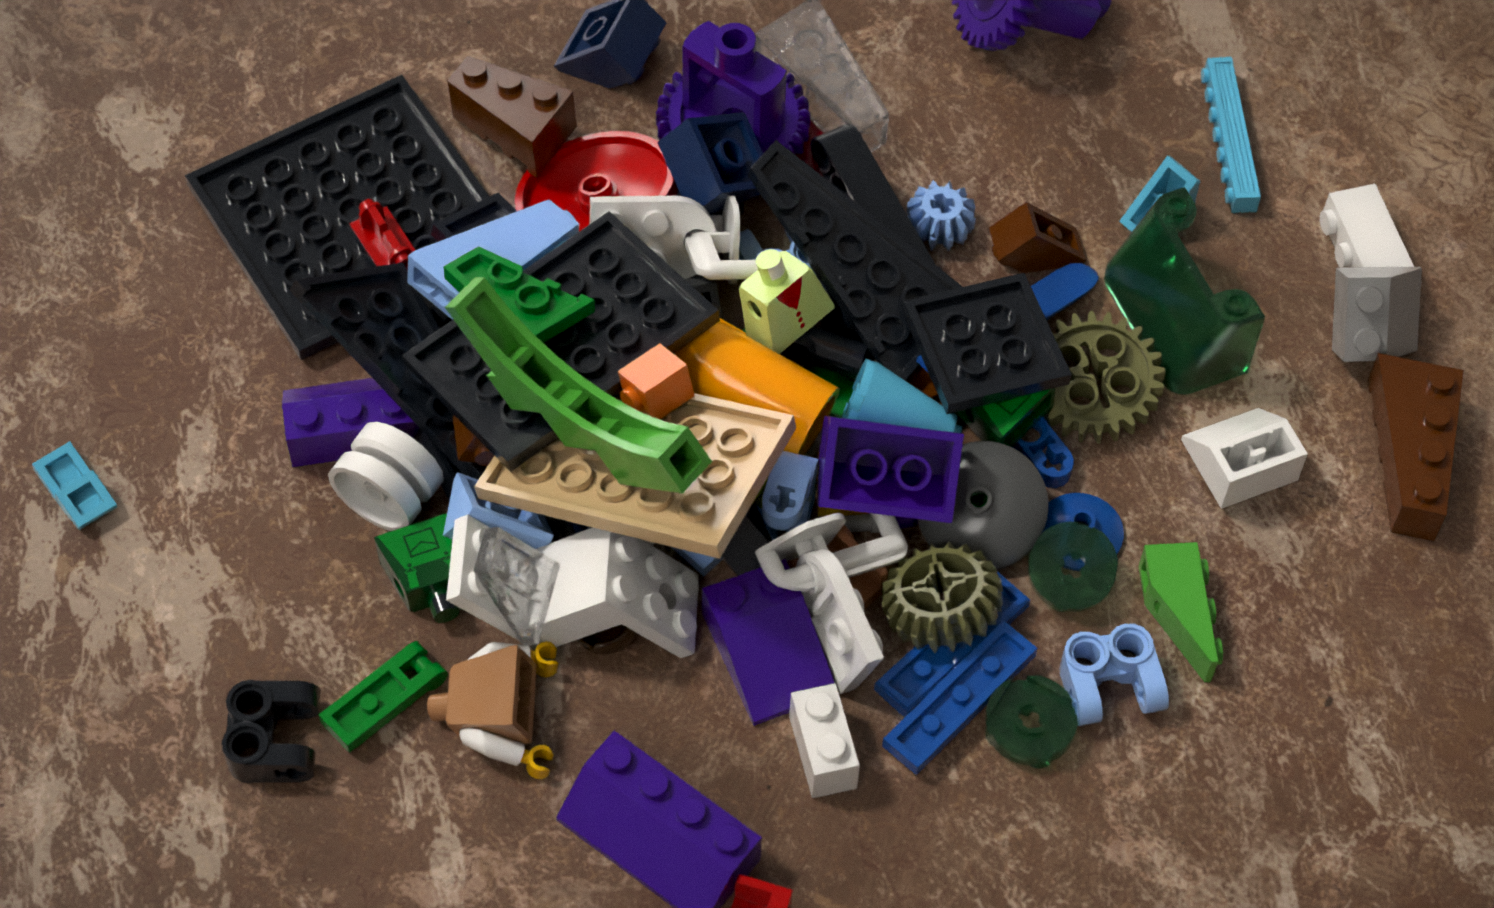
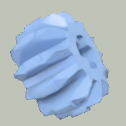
[906,180,976,251]

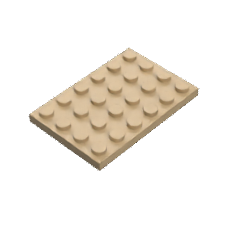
[474,393,796,559]

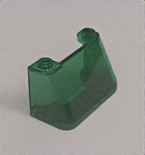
[1104,187,1265,395]

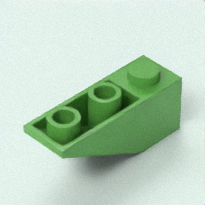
[1138,542,1223,682]

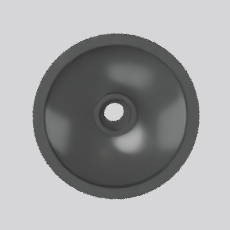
[917,441,1049,570]

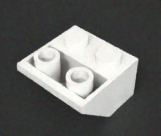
[1181,408,1308,509]

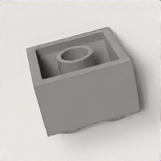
[1332,266,1422,362]

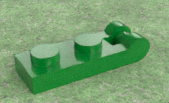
[319,641,448,753]

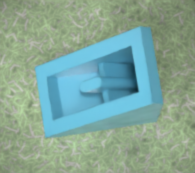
[1119,156,1200,247]

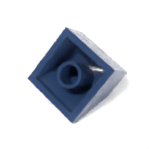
[554,0,667,89]
[657,112,763,214]

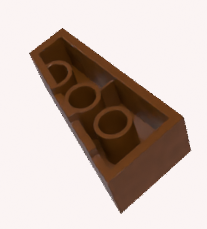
[1367,353,1464,541]

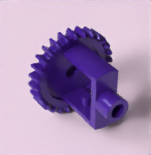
[952,0,1111,51]
[656,21,811,154]

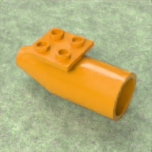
[674,318,840,456]

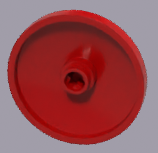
[515,131,678,231]

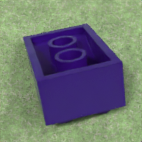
[702,559,834,726]

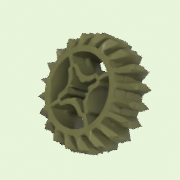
[881,541,1003,653]

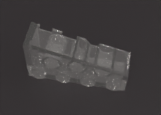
[755,0,889,152]

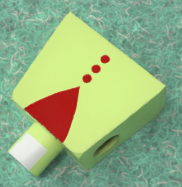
[739,249,835,354]

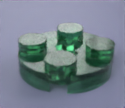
[1028,521,1118,612]
[985,675,1078,769]

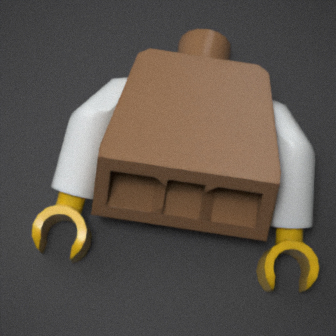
[427,641,559,779]

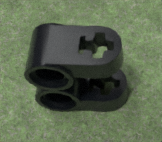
[222,680,321,783]

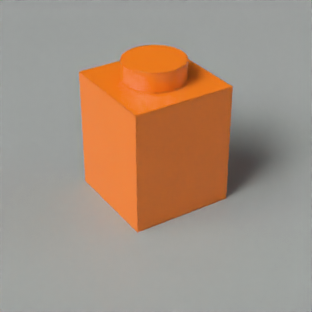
[618,343,695,419]

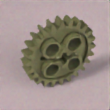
[1047,311,1165,444]

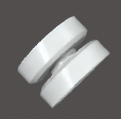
[328,422,444,531]

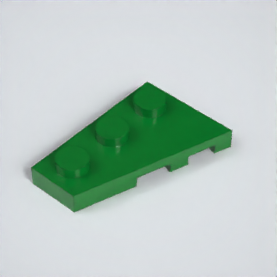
[443,246,595,343]

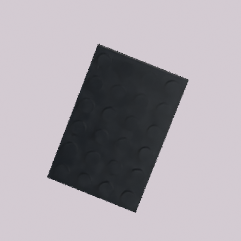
[402,211,720,472]

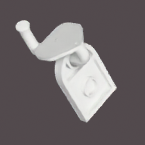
[590,196,758,284]
[755,513,908,694]

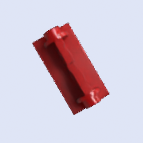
[349,199,415,271]

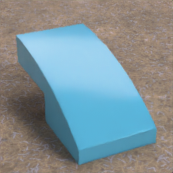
[32,441,117,530]

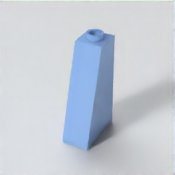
[407,199,579,320]

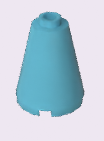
[841,359,962,433]

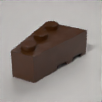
[447,56,577,178]

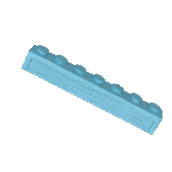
[1201,57,1261,213]

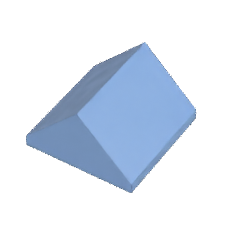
[443,472,554,551]

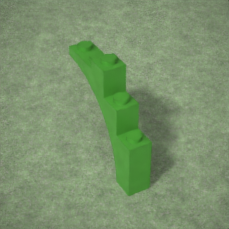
[445,277,713,494]

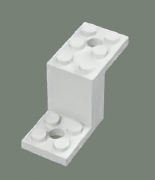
[446,515,699,658]

